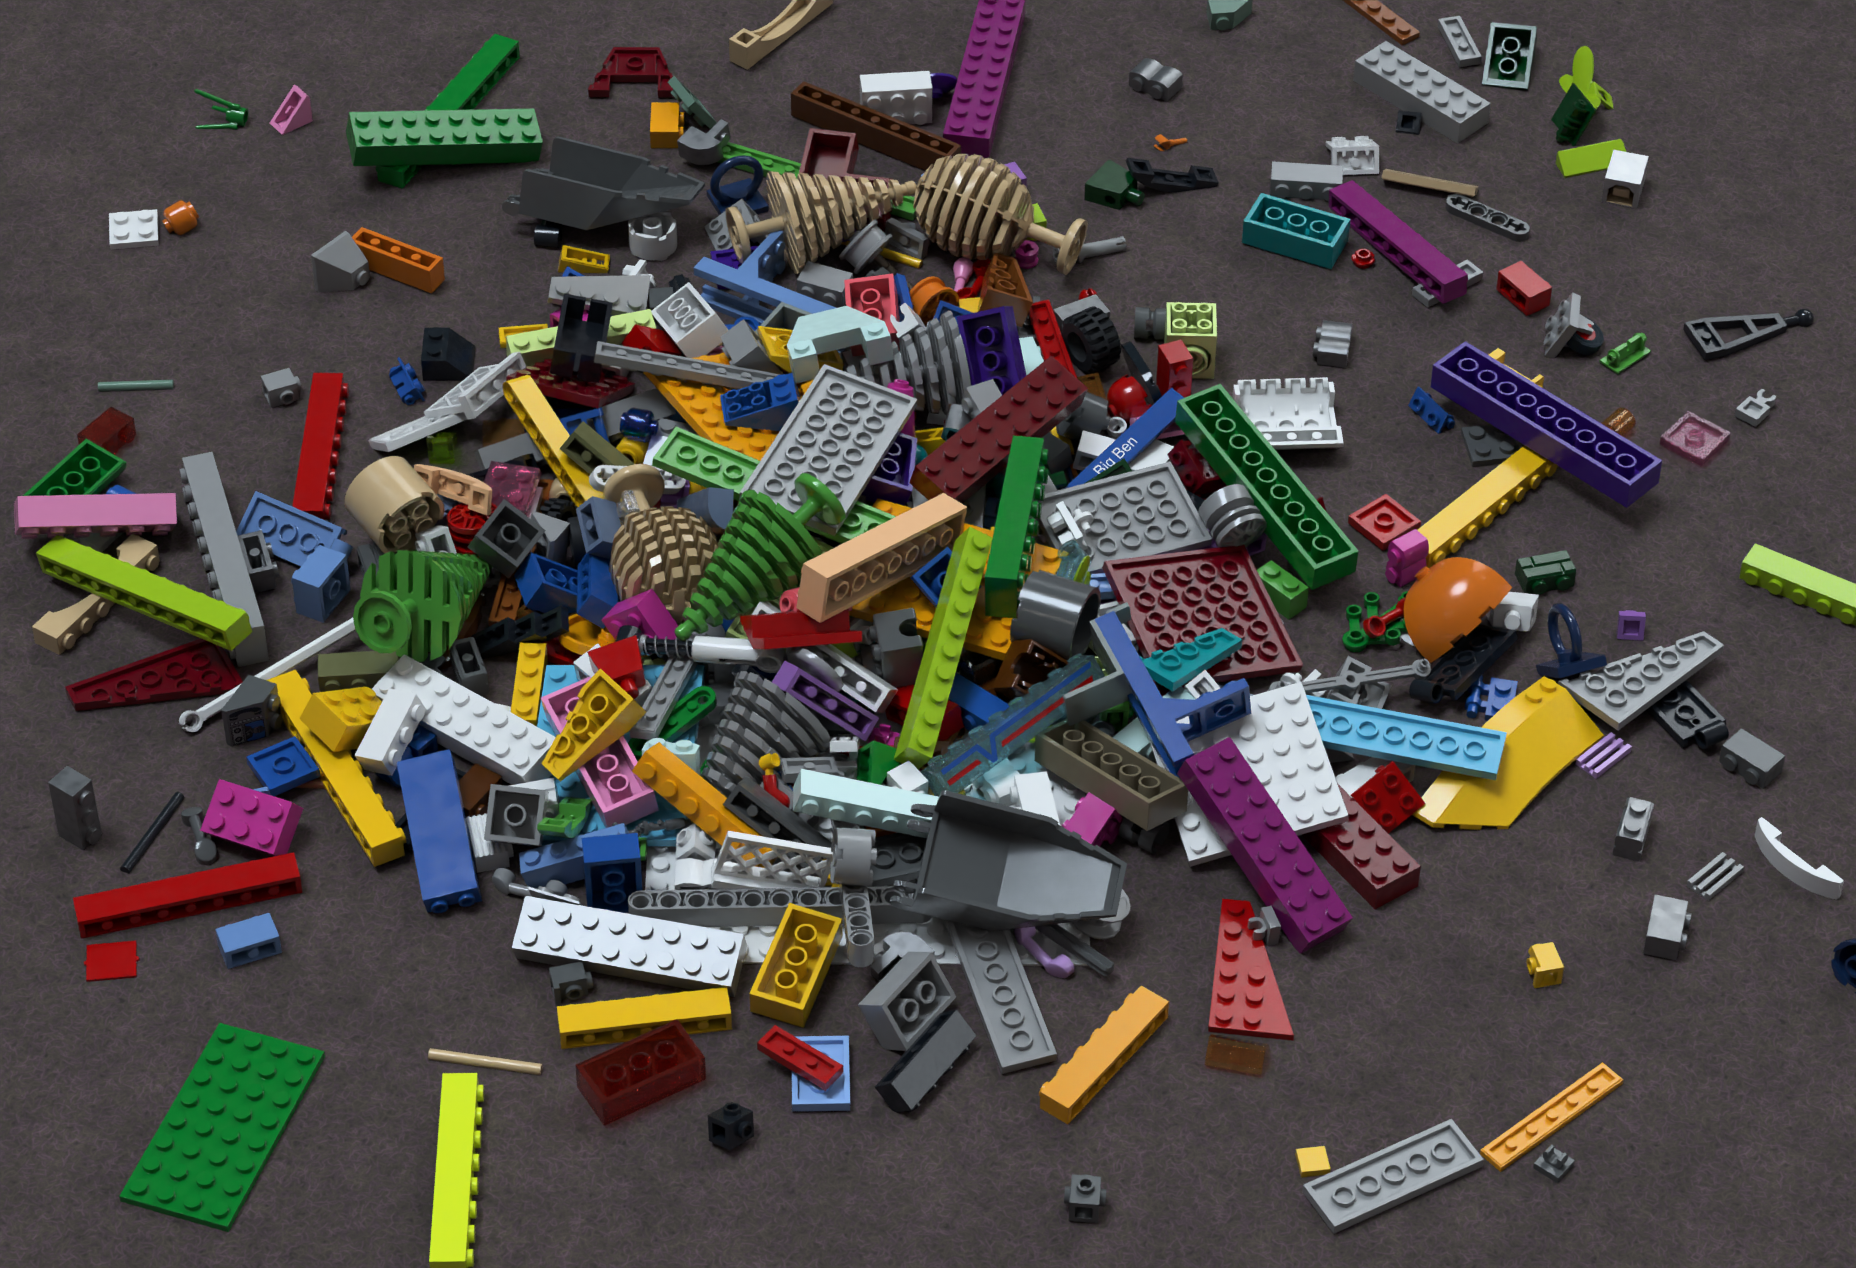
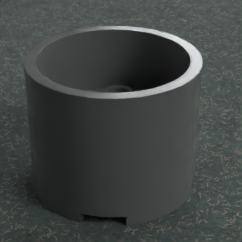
[1010,570,1101,665]

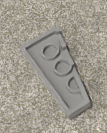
[547,275,651,315]

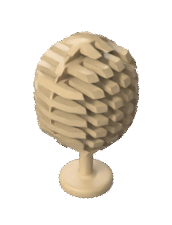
[913,154,1088,275]
[603,464,718,626]

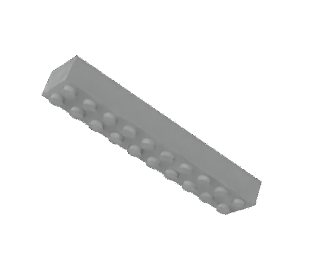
[179,452,269,667]

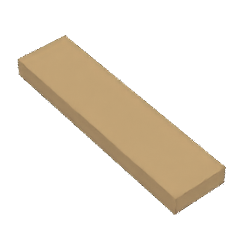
[1382,169,1479,197]

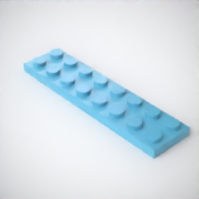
[1306,695,1507,780]

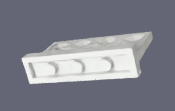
[424,352,526,420]
[711,831,833,889]

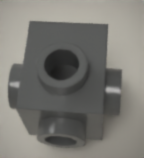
[1064,1174,1106,1223]

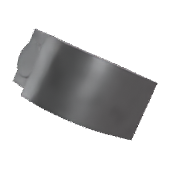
[677,119,731,165]
[870,932,935,981]

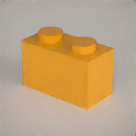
[650,102,684,148]

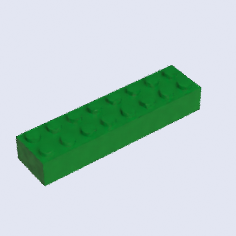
[346,108,543,166]
[985,436,1049,618]

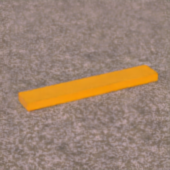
[1480,1062,1623,1172]

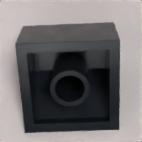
[421,327,476,381]

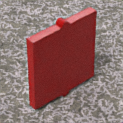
[84,940,139,982]

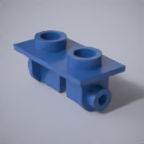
[389,357,426,405]
[1408,386,1455,434]

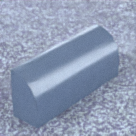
[677,487,734,537]

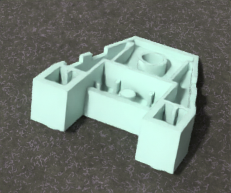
[787,306,894,383]

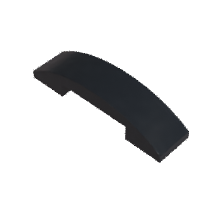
[1126,158,1219,193]

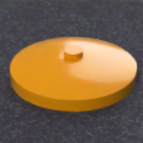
[558,614,648,657]

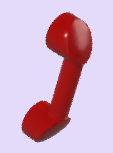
[957,258,991,299]
[1363,597,1406,639]

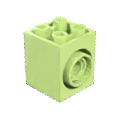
[1164,302,1217,379]

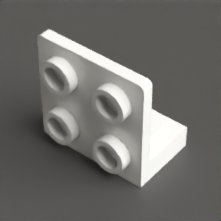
[1326,136,1379,175]

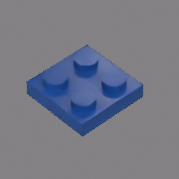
[246,736,320,796]

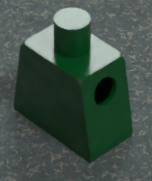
[1084,160,1145,210]

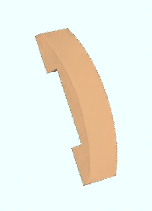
[414,464,492,515]

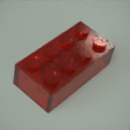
[575,1019,706,1126]

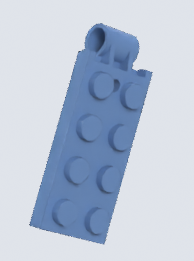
[236,491,353,567]

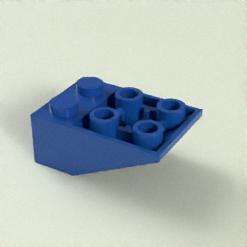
[720,373,801,431]

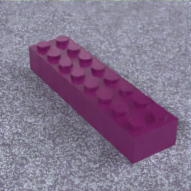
[1177,737,1353,954]

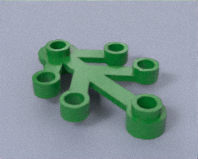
[1342,591,1408,652]

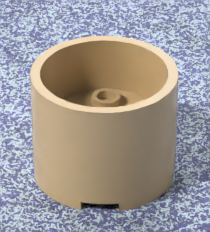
[345,456,444,553]

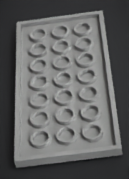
[739,364,917,536]

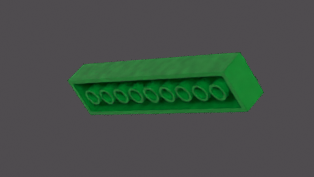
[1175,384,1359,590]

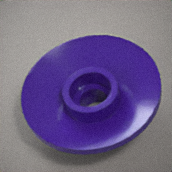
[930,73,957,98]

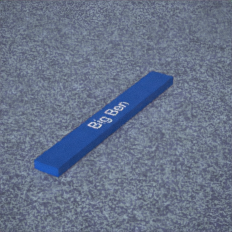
[1064,388,1184,489]

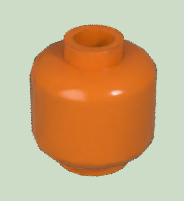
[162,200,199,235]

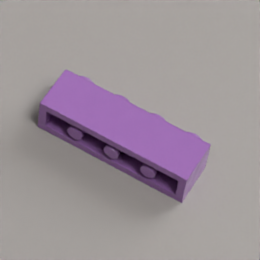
[772,661,879,741]

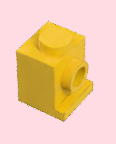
[1526,942,1564,988]

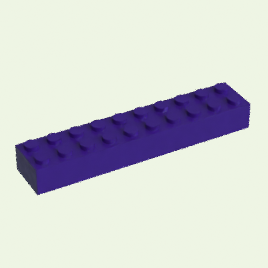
[1431,341,1662,508]

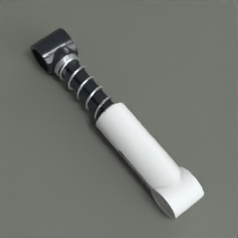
[615,625,787,673]

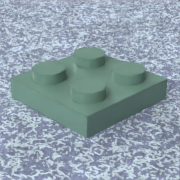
[668,76,717,129]

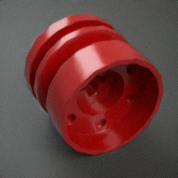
[447,503,497,558]

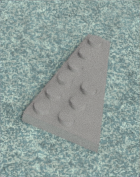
[1558,631,1724,730]

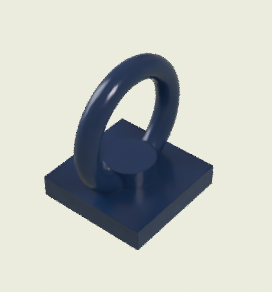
[706,155,769,215]
[1536,603,1607,678]

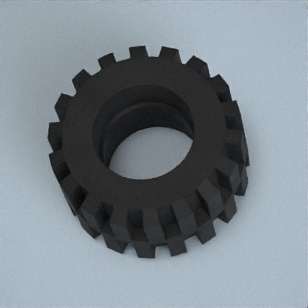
[1061,306,1121,375]

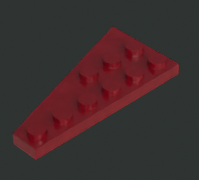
[65,639,243,711]

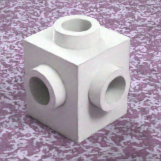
[676,823,716,861]

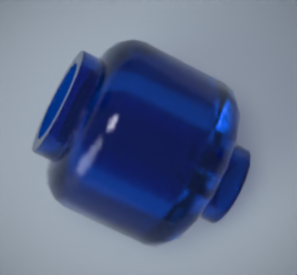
[620,407,659,443]

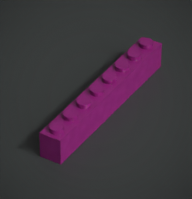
[1329,180,1468,304]

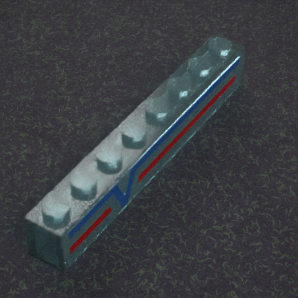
[921,653,1105,797]

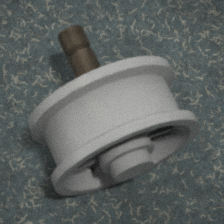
[839,219,897,274]

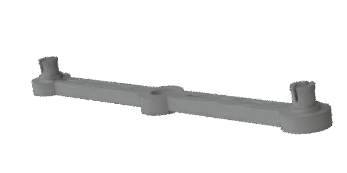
[1268,659,1431,694]

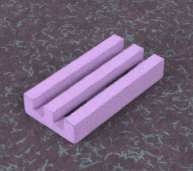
[1575,732,1632,779]

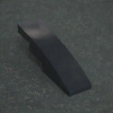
[471,605,569,659]

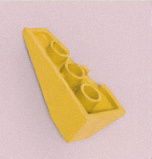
[542,669,646,782]

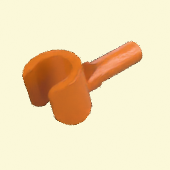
[1154,134,1187,151]

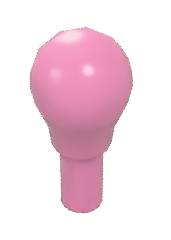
[953,257,974,292]

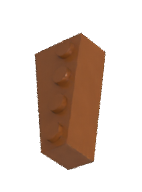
[978,252,1033,327]

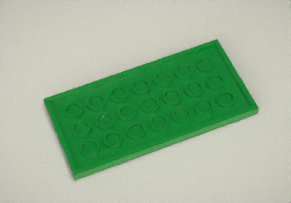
[119,1023,325,1232]

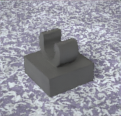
[1533,1144,1575,1183]

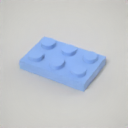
[792,1036,850,1112]

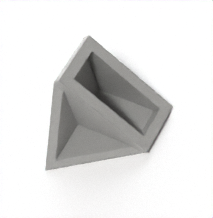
[531,512,570,565]

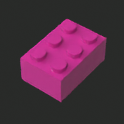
[200,779,304,856]

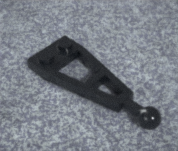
[1683,309,1814,360]

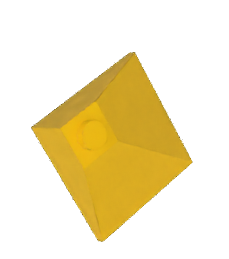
[757,326,844,383]

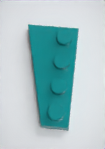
[1140,628,1242,691]

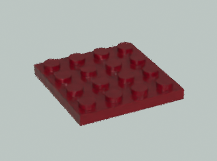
[506,359,635,408]

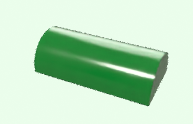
[23,439,126,496]

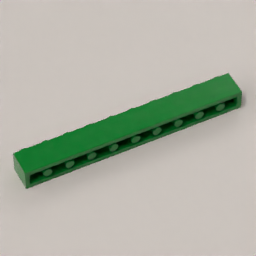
[376,34,520,189]

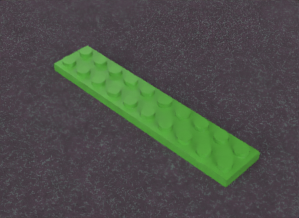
[652,427,896,544]

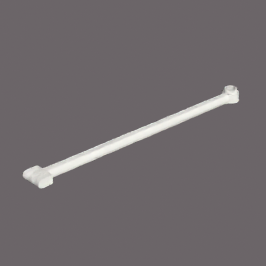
[179,618,356,732]

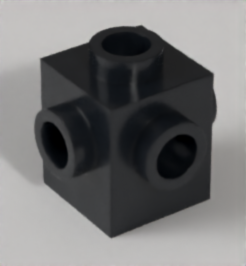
[708,1102,754,1150]

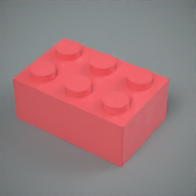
[844,273,900,357]

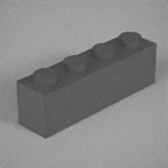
[723,776,832,868]

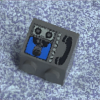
[221,675,283,747]

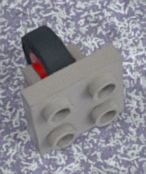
[1544,292,1604,358]

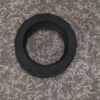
[567,517,586,566]

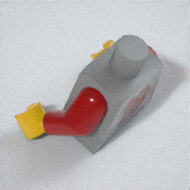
[759,753,819,827]

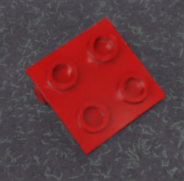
[1351,761,1425,834]

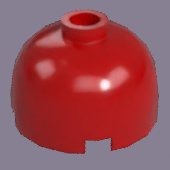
[1107,374,1152,425]

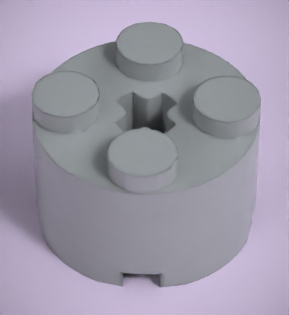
[830,828,877,886]

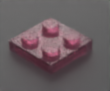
[1660,411,1730,466]
[484,461,541,516]

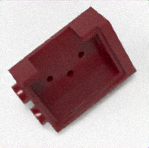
[1167,440,1227,495]

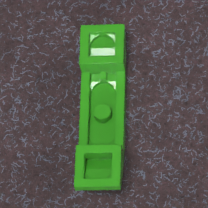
[537,796,593,838]

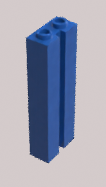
[397,749,482,913]

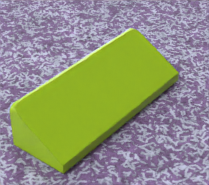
[1555,139,1626,178]

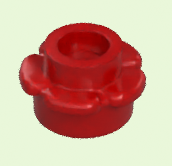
[1351,249,1375,269]

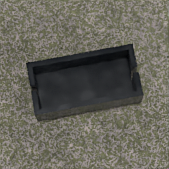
[549,293,613,383]

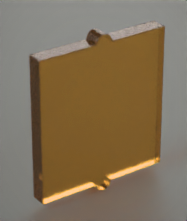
[483,418,524,447]

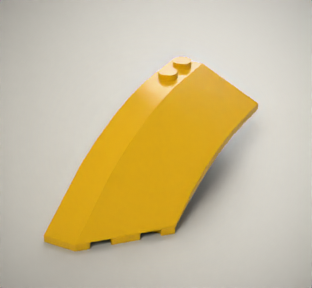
[1412,676,1604,830]

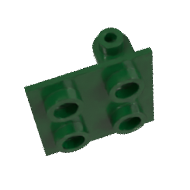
[1551,83,1597,147]

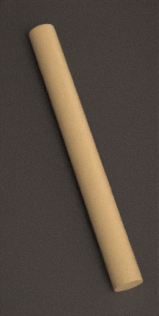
[428,1048,543,1075]

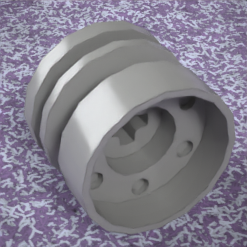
[1199,484,1267,547]

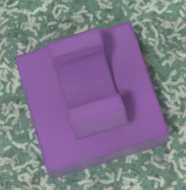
[1617,610,1646,640]

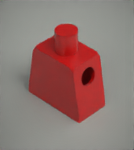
[622,324,682,356]
[587,635,646,699]

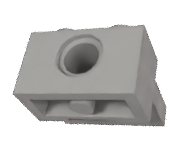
[1326,656,1392,709]

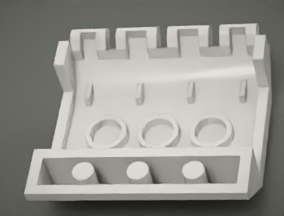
[1233,377,1344,450]

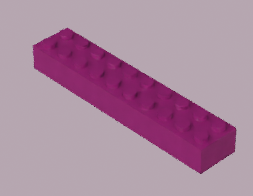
[943,0,1026,158]

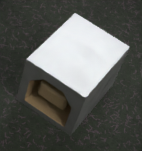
[1601,150,1649,208]

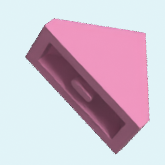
[270,85,313,135]

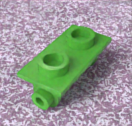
[1599,333,1651,374]

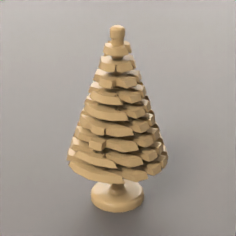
[725,171,917,274]

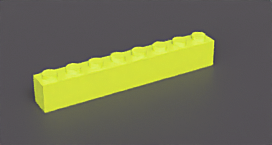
[429,1073,484,1268]

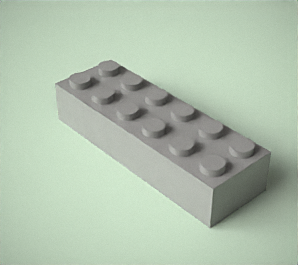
[1353,41,1491,143]

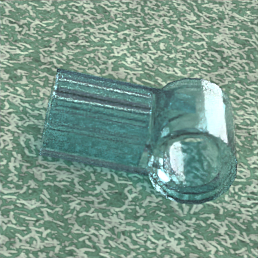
[1057,540,1091,580]

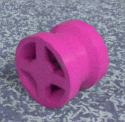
[1015,240,1039,269]

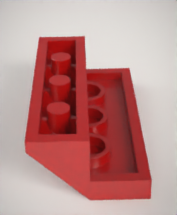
[740,609,862,649]

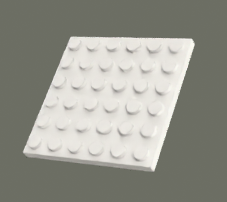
[1148,682,1349,867]

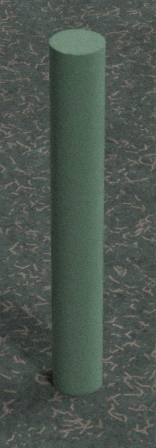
[98,380,174,392]

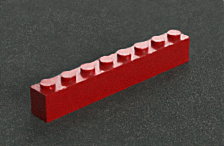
[292,373,349,521]
[73,852,302,939]

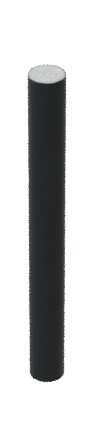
[120,792,185,874]

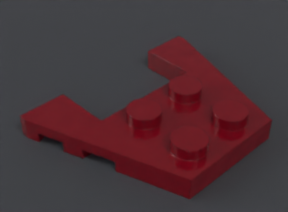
[588,47,675,98]

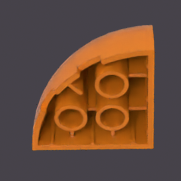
[1404,557,1512,663]

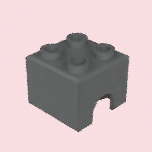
[869,608,924,687]

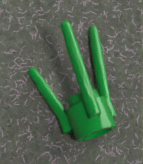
[194,89,249,130]

